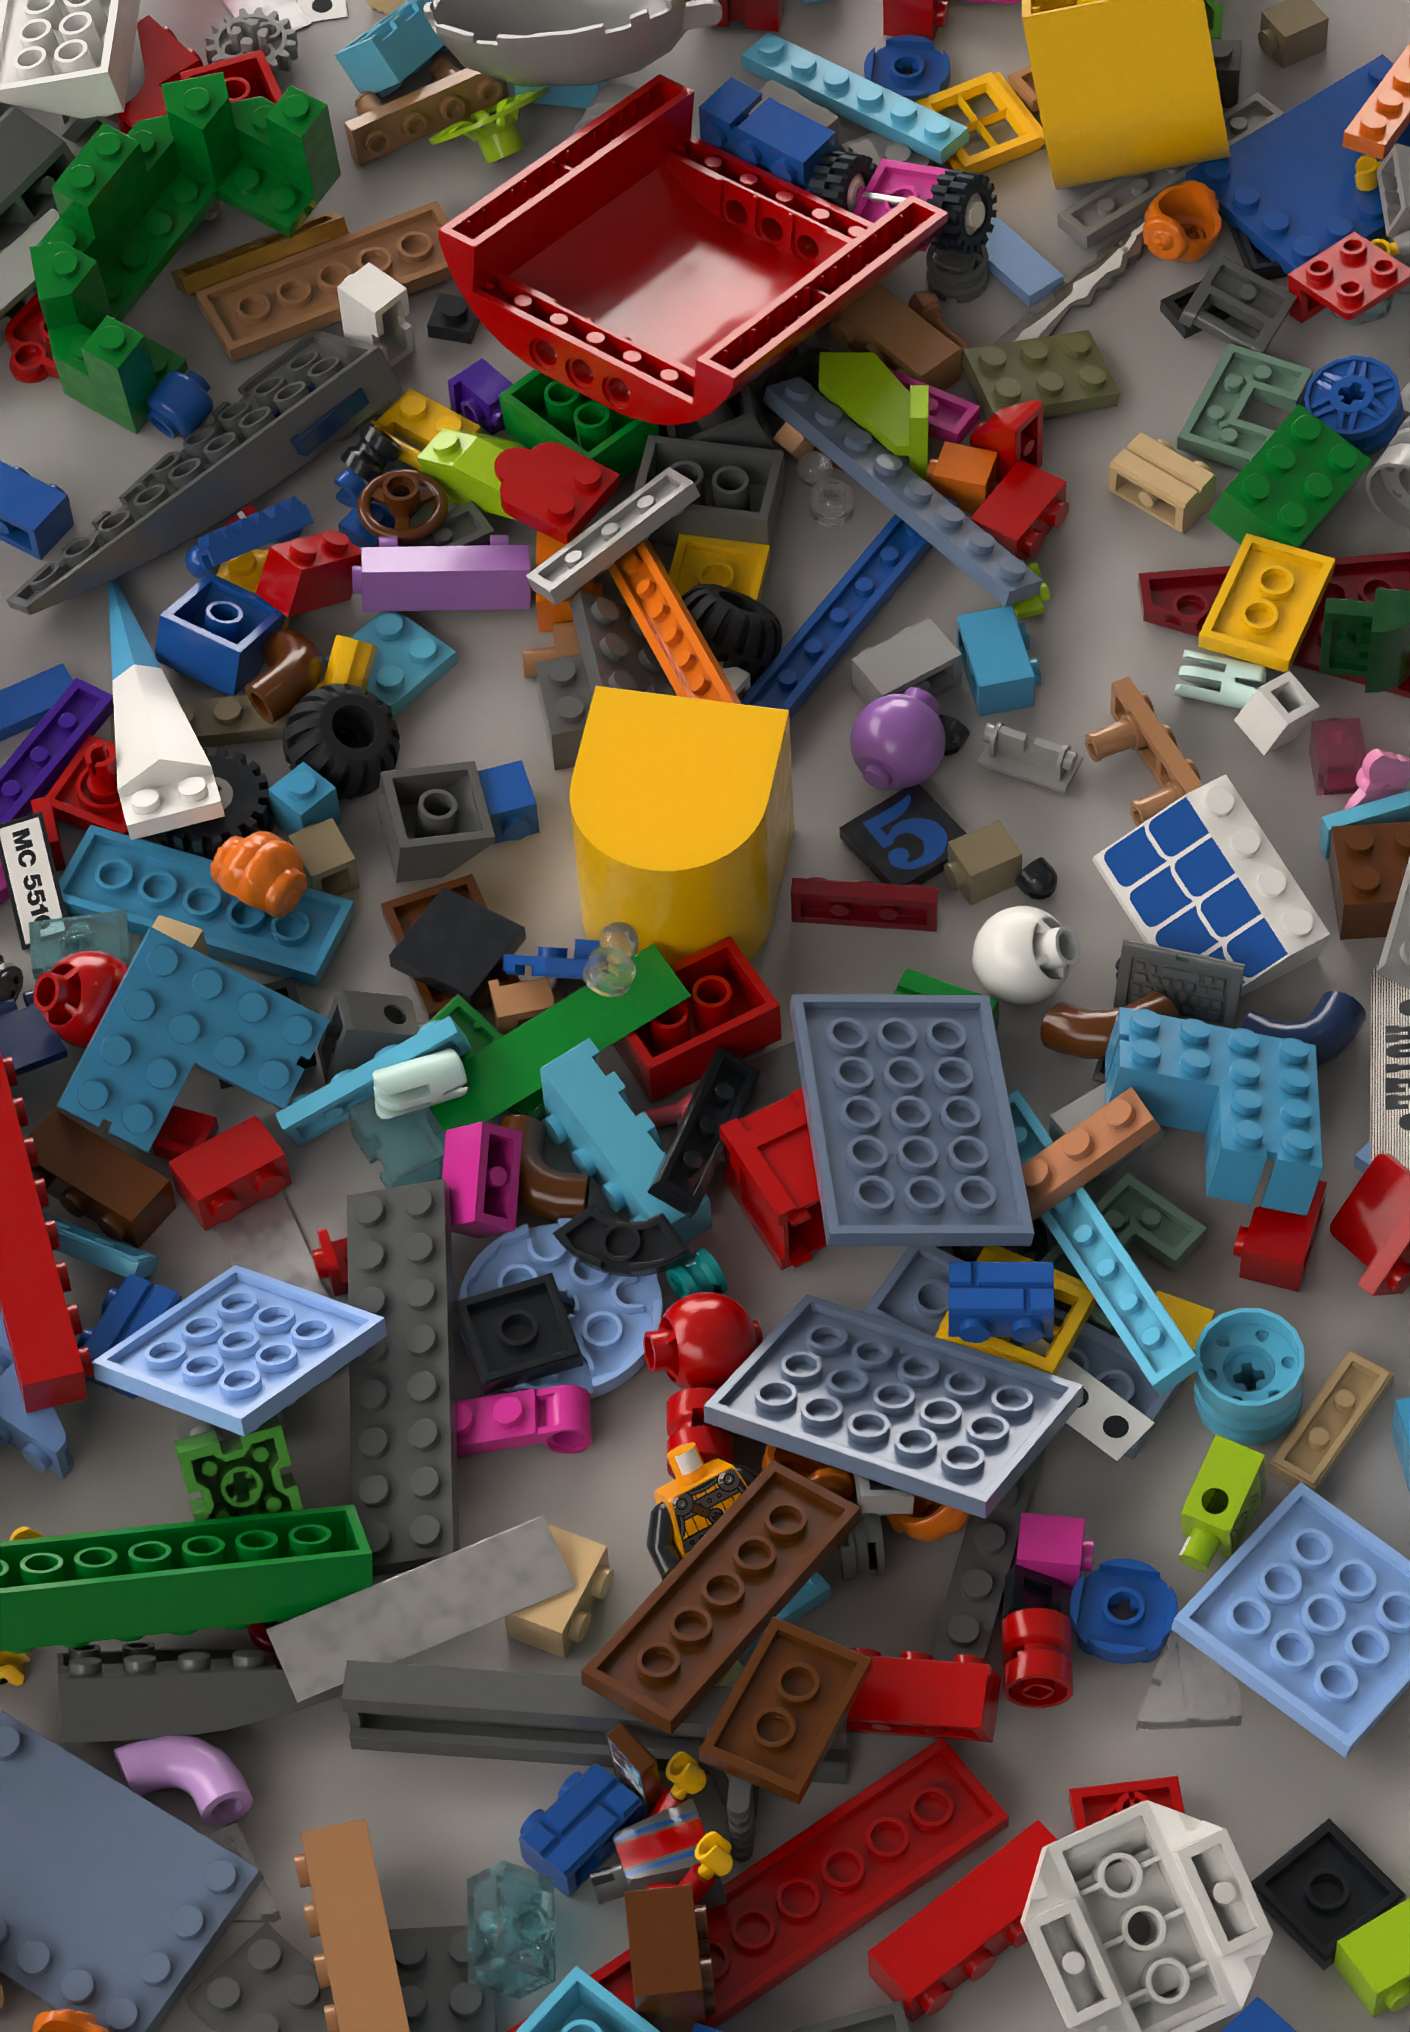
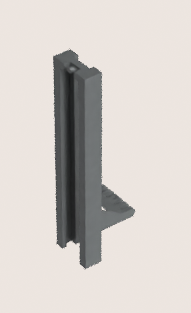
[341,1660,851,1862]

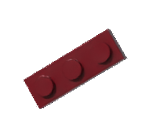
[790,877,939,932]

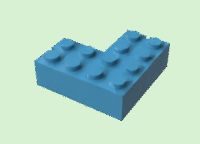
[56,927,330,1152]
[1105,1007,1323,1216]

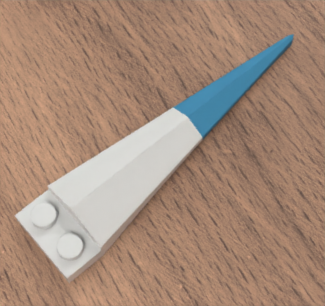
[108,579,225,840]

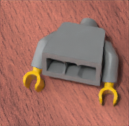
[1355,143,1410,257]

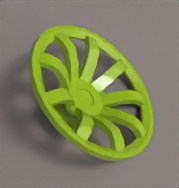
[429,86,549,164]

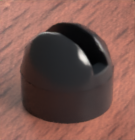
[938,714,970,756]
[1015,857,1058,900]

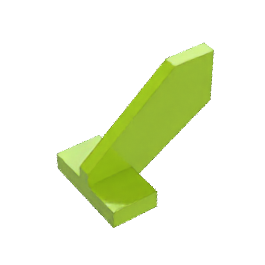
[819,352,929,481]

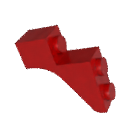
[117,15,203,135]

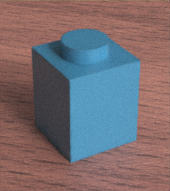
[268,762,342,835]

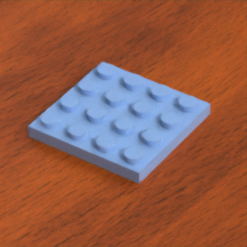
[92,1265,387,1437]
[1171,1482,1410,1758]

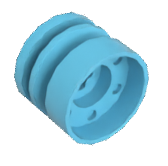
[1194,1308,1305,1445]

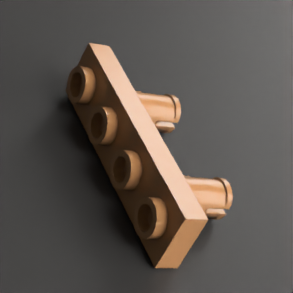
[344,57,509,166]
[1085,676,1203,827]

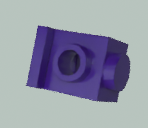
[447,358,513,435]

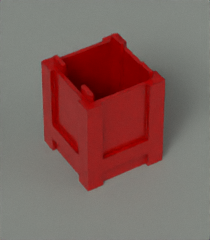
[719,1087,827,1271]

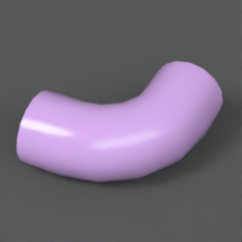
[114,1736,253,1826]

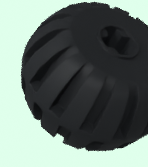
[681,584,782,686]
[283,683,400,800]

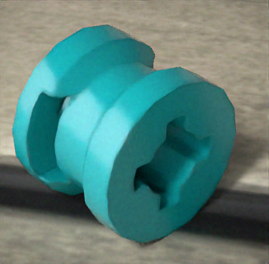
[665,1247,728,1300]

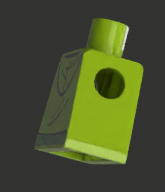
[1178,1434,1267,1572]

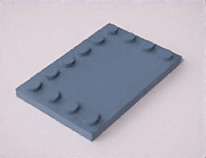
[789,994,1034,1246]
[704,1294,1083,1519]
[0,1711,264,2032]

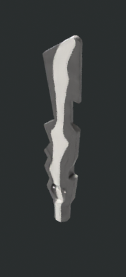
[993,220,1145,345]

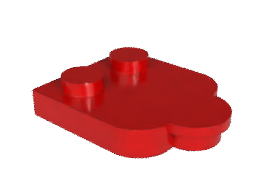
[5,293,60,384]
[494,442,620,545]

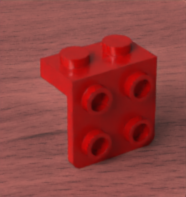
[1288,231,1410,323]
[1330,1153,1410,1296]

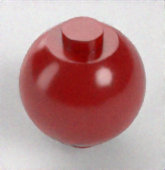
[33,950,128,1049]
[643,1292,763,1390]

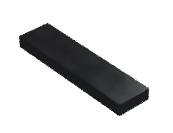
[647,1046,761,1218]

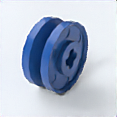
[1304,355,1405,456]

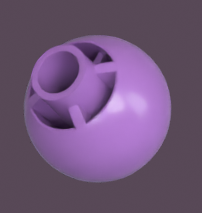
[850,687,946,790]

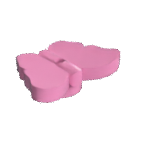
[1344,749,1410,810]

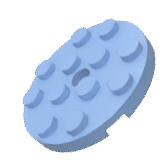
[458,1218,663,1399]

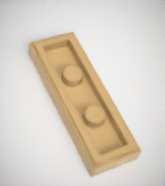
[1268,1350,1394,1493]

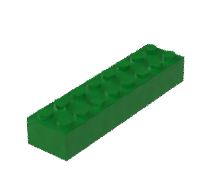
[0,1504,373,1654]

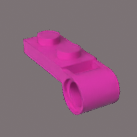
[456,1385,592,1457]

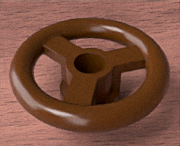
[357,469,449,543]

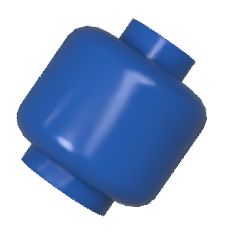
[146,371,213,439]

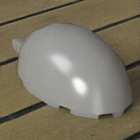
[423,0,722,87]

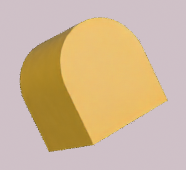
[1022,0,1231,190]
[570,686,794,969]

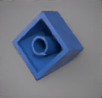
[155,572,287,696]

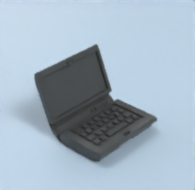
[1092,939,1245,1083]

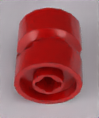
[666,1387,735,1479]
[1002,1608,1073,1708]

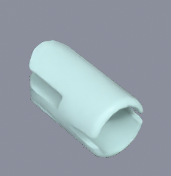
[1173,649,1267,709]
[372,1048,468,1119]

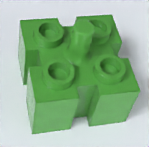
[174,1415,303,1521]

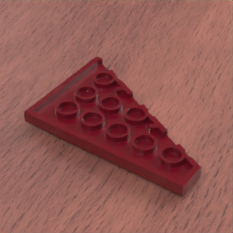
[1138,552,1410,698]

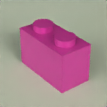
[442,1121,523,1238]

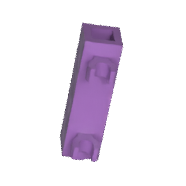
[352,535,531,612]

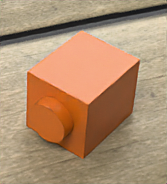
[926,441,998,514]

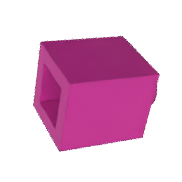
[1016,1512,1095,1590]

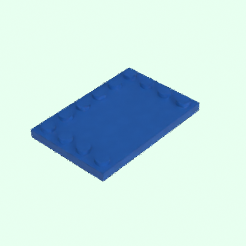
[1185,54,1410,275]

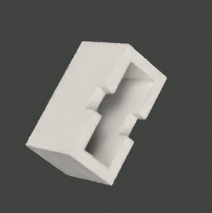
[337,262,415,368]

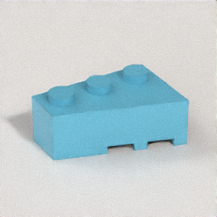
[334,0,447,97]

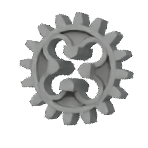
[205,7,298,81]

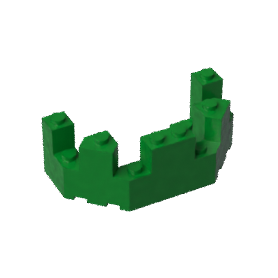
[29,72,341,434]

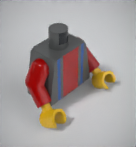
[589,1751,733,1909]

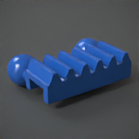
[185,496,314,579]

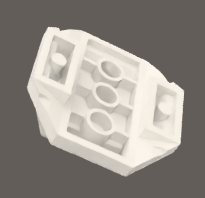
[1020,1800,1273,2032]

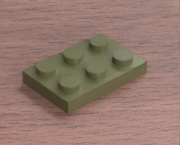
[961,330,1120,420]

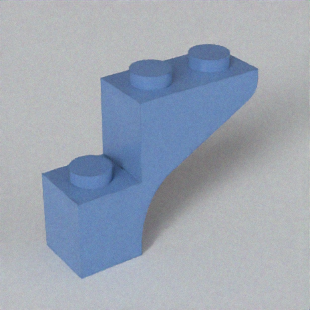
[0,1312,74,1479]

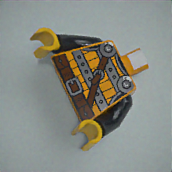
[646,1442,759,1580]

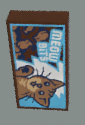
[606,1724,663,1815]

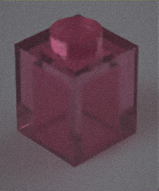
[1309,718,1366,796]

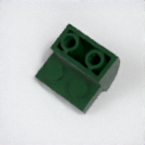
[1319,588,1410,693]

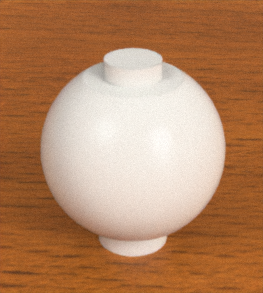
[972,906,1080,1005]

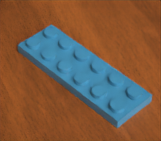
[59,825,356,987]

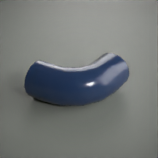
[1240,991,1367,1066]

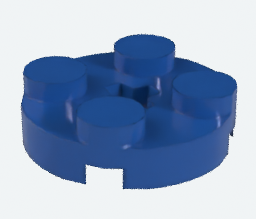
[864,35,950,102]
[1069,1558,1178,1664]

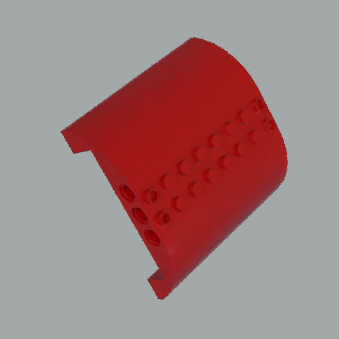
[438,74,948,425]

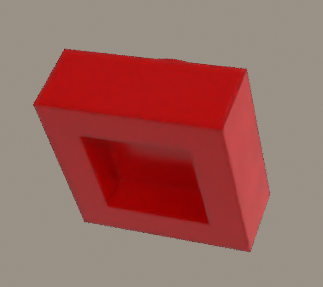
[152,1105,219,1160]

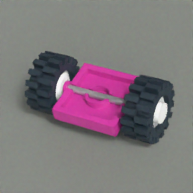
[809,150,997,255]

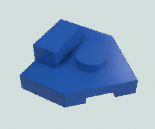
[503,939,607,980]

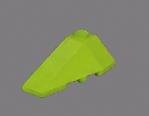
[417,428,526,520]

